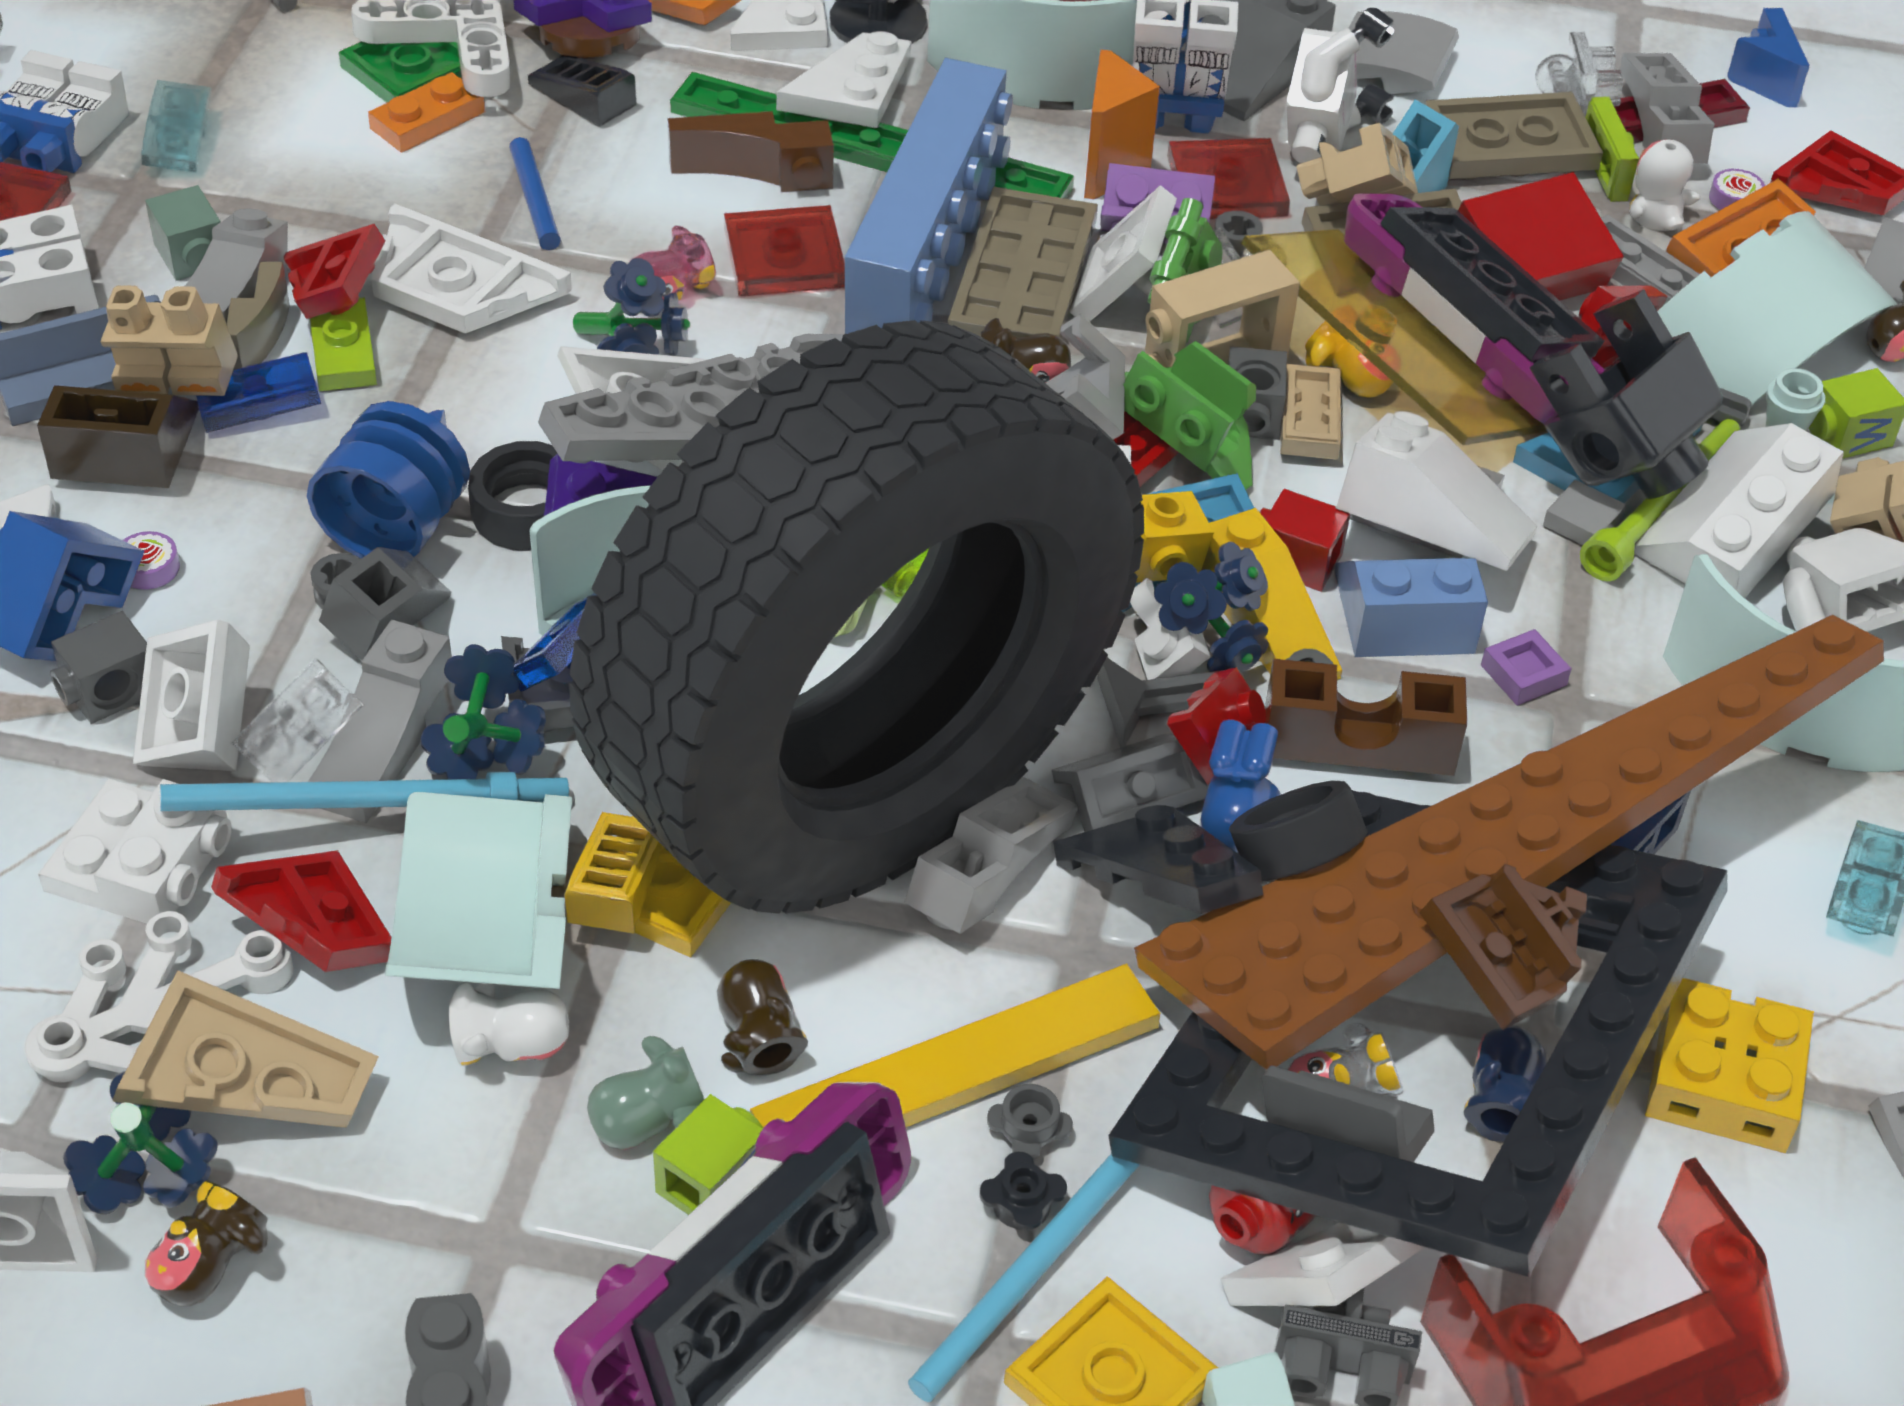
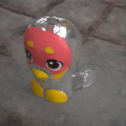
[1287,1023,1404,1099]

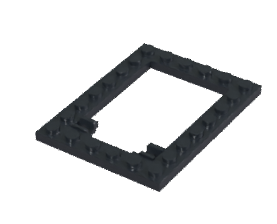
[1108,790,1728,1277]

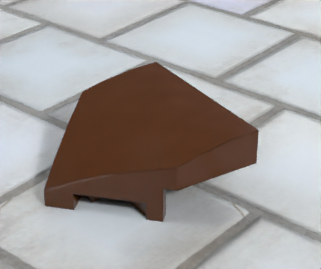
[1419,864,1587,1030]

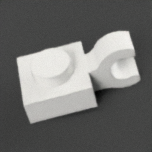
[1130,578,1210,680]

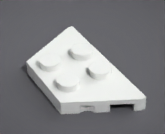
[371,204,572,334]

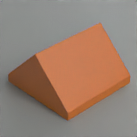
[1084,49,1160,199]

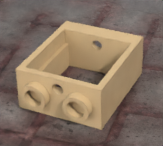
[1145,249,1300,368]

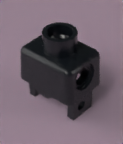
[1530,289,1723,499]

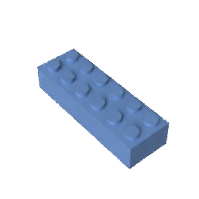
[845,58,1013,334]

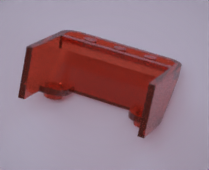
[1420,1157,1789,1406]

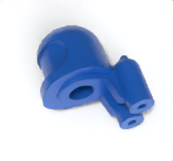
[1200,720,1281,854]

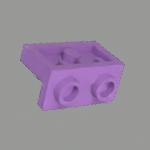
[1100,163,1216,245]

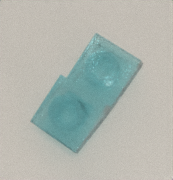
[141,80,211,173]
[1826,820,1904,937]

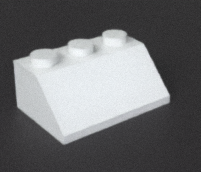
[1634,423,1843,598]

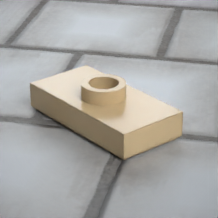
[1280,364,1341,460]

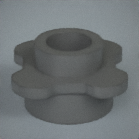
[987,1084,1073,1159]

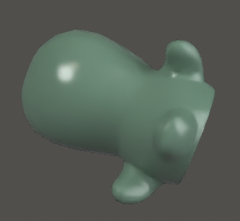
[587,1036,704,1150]

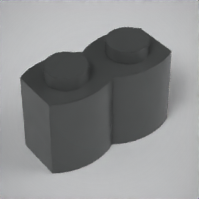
[405,1293,491,1406]

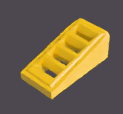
[565,812,662,934]

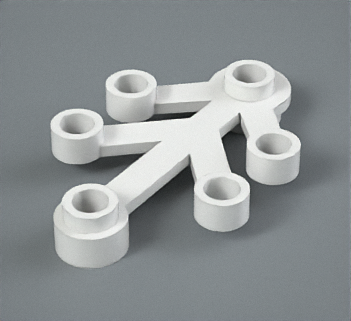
[24,911,294,1082]

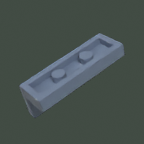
[0,295,161,426]

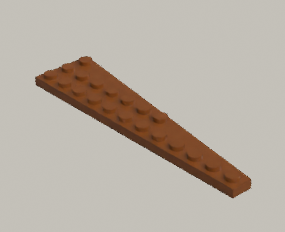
[1134,614,1884,1070]

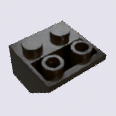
[37,385,199,488]

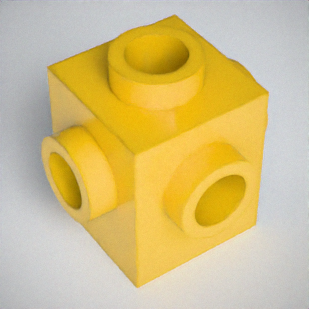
[1134,491,1214,583]

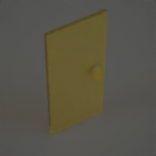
[1241,229,1548,446]

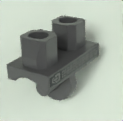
[1274,1288,1422,1406]

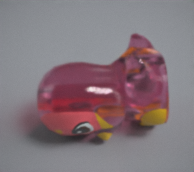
[628,225,716,301]

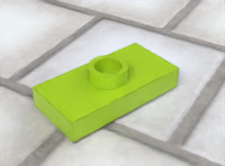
[1585,97,1639,202]
[310,297,377,391]

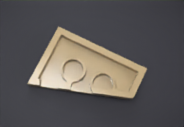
[112,971,379,1128]

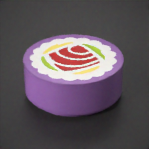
[1709,169,1765,210]
[123,531,180,590]

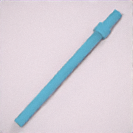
[160,772,569,811]
[908,1154,1140,1402]

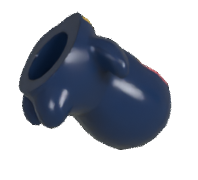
[1463,1025,1546,1142]

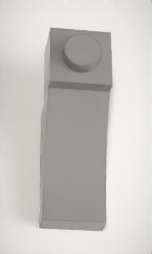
[1620,53,1714,163]
[185,208,288,324]
[308,619,452,823]
[904,777,1078,934]

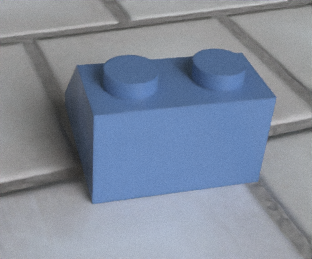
[1334,558,1488,657]

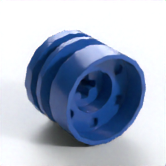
[306,401,470,559]

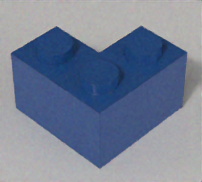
[0,511,144,661]

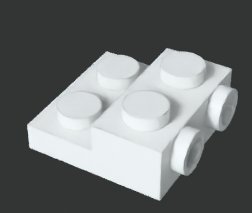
[38,779,232,924]

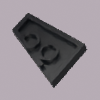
[1053,805,1263,914]

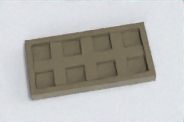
[948,187,1098,338]

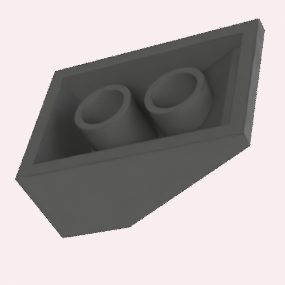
[1180,0,1336,121]

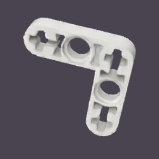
[351,0,510,97]

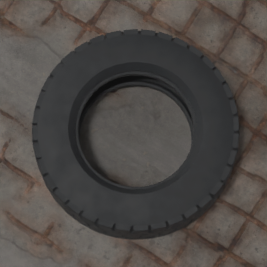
[569,320,1144,914]

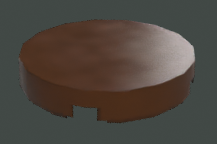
[539,16,640,58]

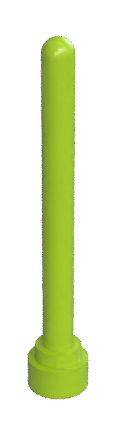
[1580,419,1741,582]

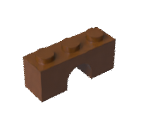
[1265,659,1467,776]

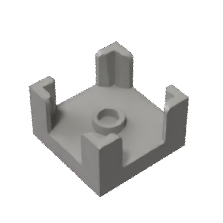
[1015,314,1125,440]

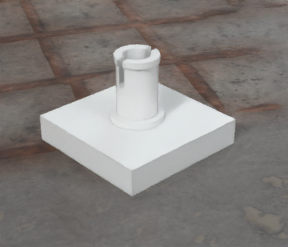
[1069,185,1177,322]

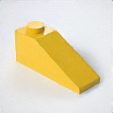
[1201,508,1342,680]

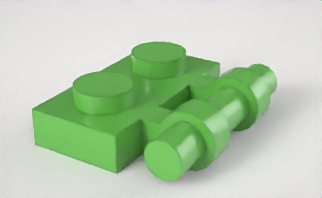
[1147,198,1223,343]

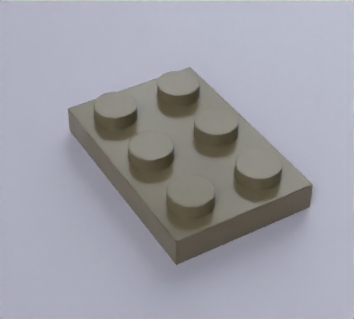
[1424,92,1603,180]

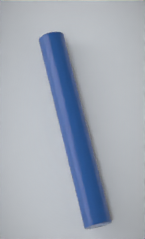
[509,137,561,250]

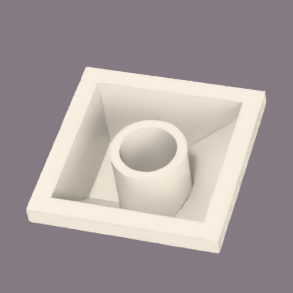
[0,1148,98,1272]

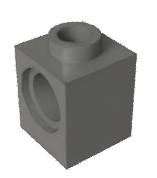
[1228,346,1287,440]
[50,610,147,724]

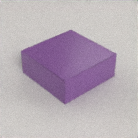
[1481,629,1572,706]

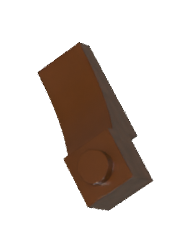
[667,111,834,192]

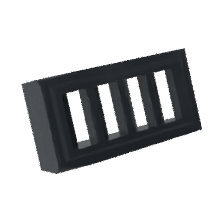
[528,55,637,127]

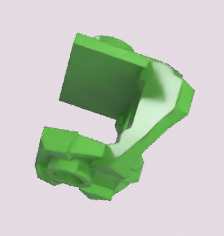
[1123,341,1256,490]

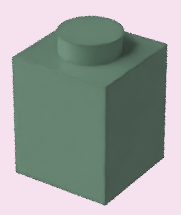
[145,185,221,281]

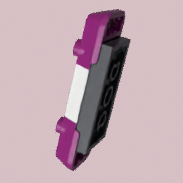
[1344,193,1605,423]
[554,1082,911,1406]

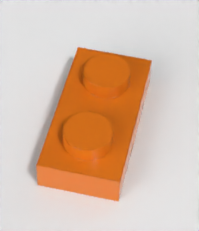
[368,72,485,153]

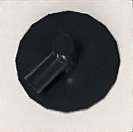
[829,0,927,44]

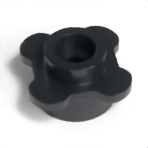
[979,1152,1067,1230]

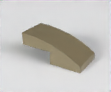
[227,262,290,379]

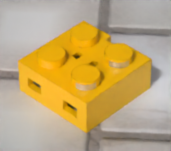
[1645,978,1814,1153]

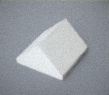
[133,620,250,771]

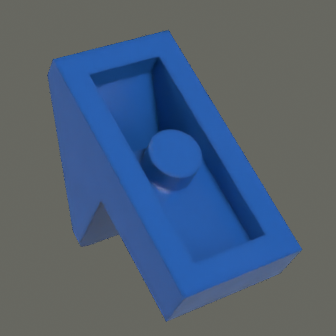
[1727,8,1810,108]

